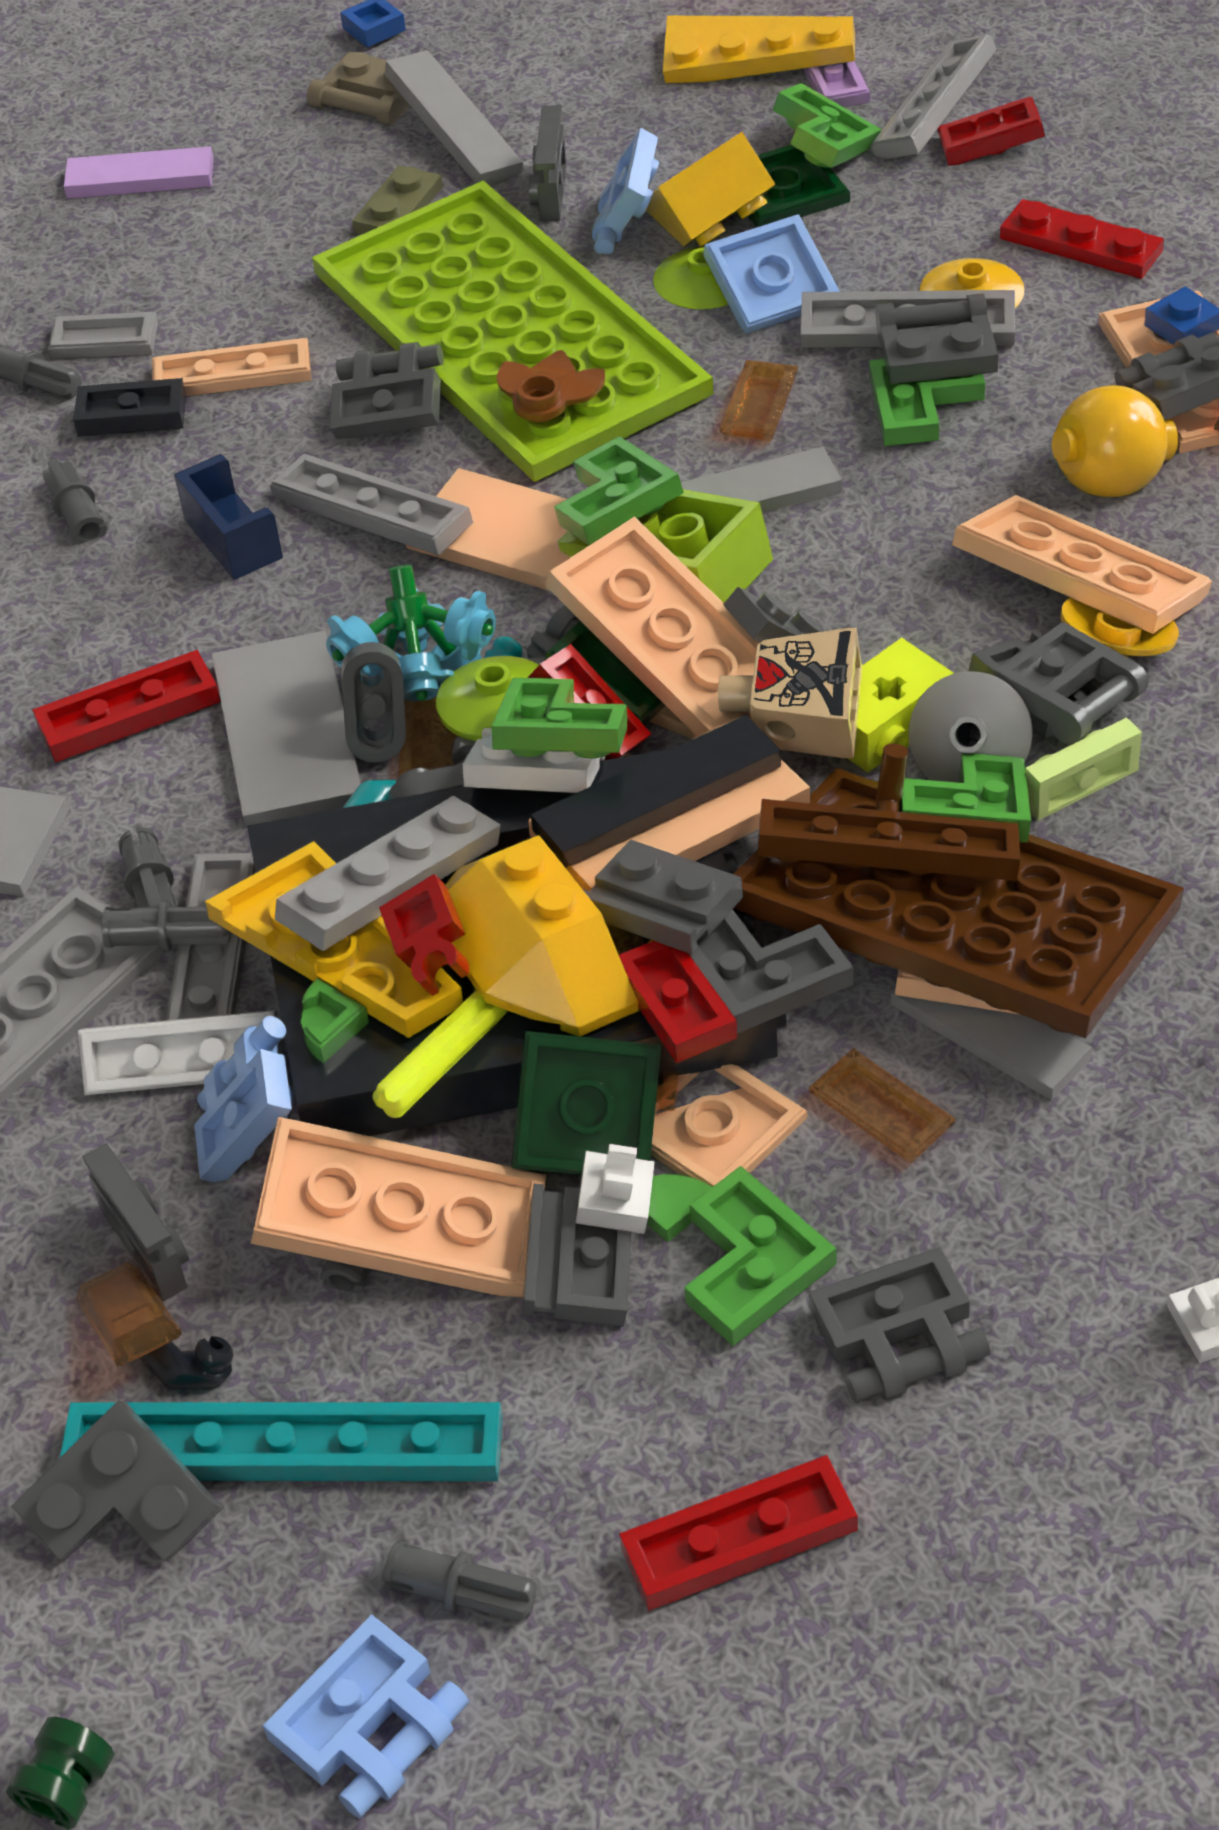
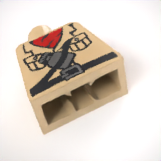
[718,628,862,758]

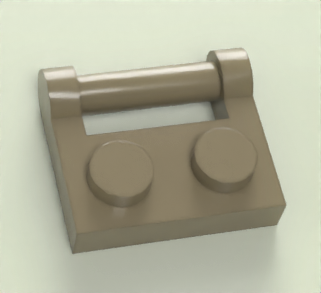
[307,51,410,126]

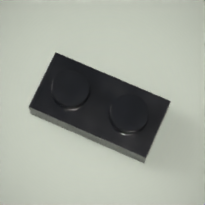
[73,378,186,437]

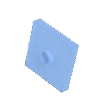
[703,214,840,334]

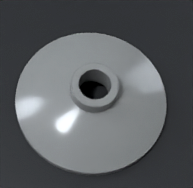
[909,671,1033,783]

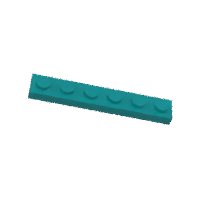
[60,1402,503,1481]

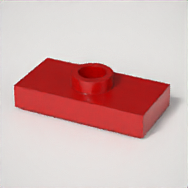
[937,96,1045,166]

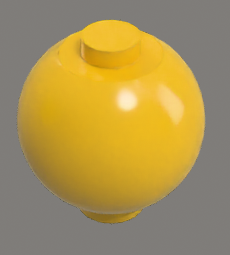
[1052,385,1178,497]

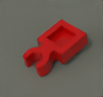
[379,874,469,996]

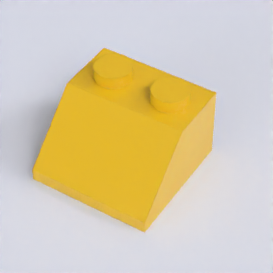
[646,132,775,247]

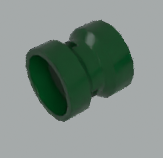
[6,1716,115,1829]

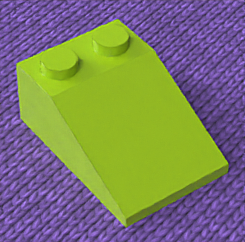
[557,489,773,603]

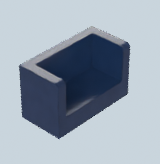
[174,454,283,580]

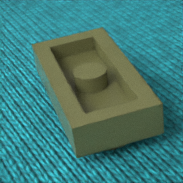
[352,165,443,235]

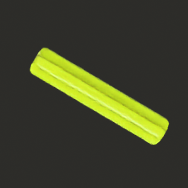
[372,990,508,1118]

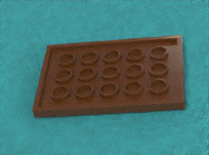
[733,768,1184,1039]

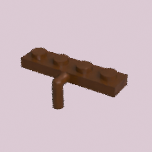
[757,744,1021,881]

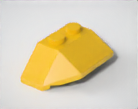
[446,835,639,1037]

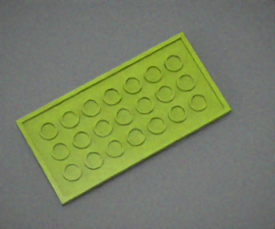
[312,181,714,482]

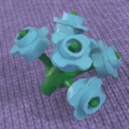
[326,565,496,702]

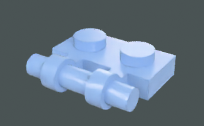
[592,128,659,254]
[194,1016,293,1182]
[263,1614,469,1819]

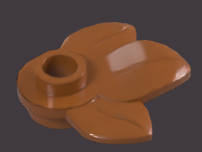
[497,350,605,423]

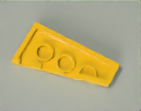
[663,15,855,83]
[205,841,463,1038]

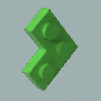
[772,83,882,168]
[869,359,985,446]
[554,436,684,546]
[491,678,627,759]
[901,753,1031,843]
[684,1166,837,1346]

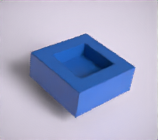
[340,0,406,48]
[1144,286,1219,345]

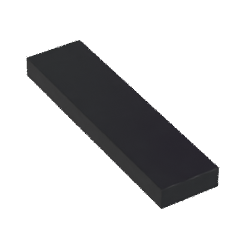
[531,715,781,868]

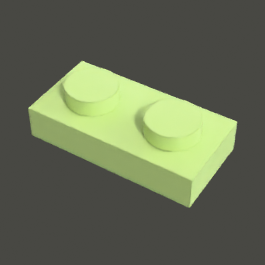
[1025,717,1142,821]

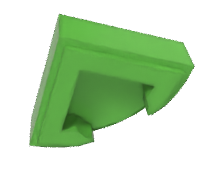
[301,978,369,1063]
[647,1174,712,1242]

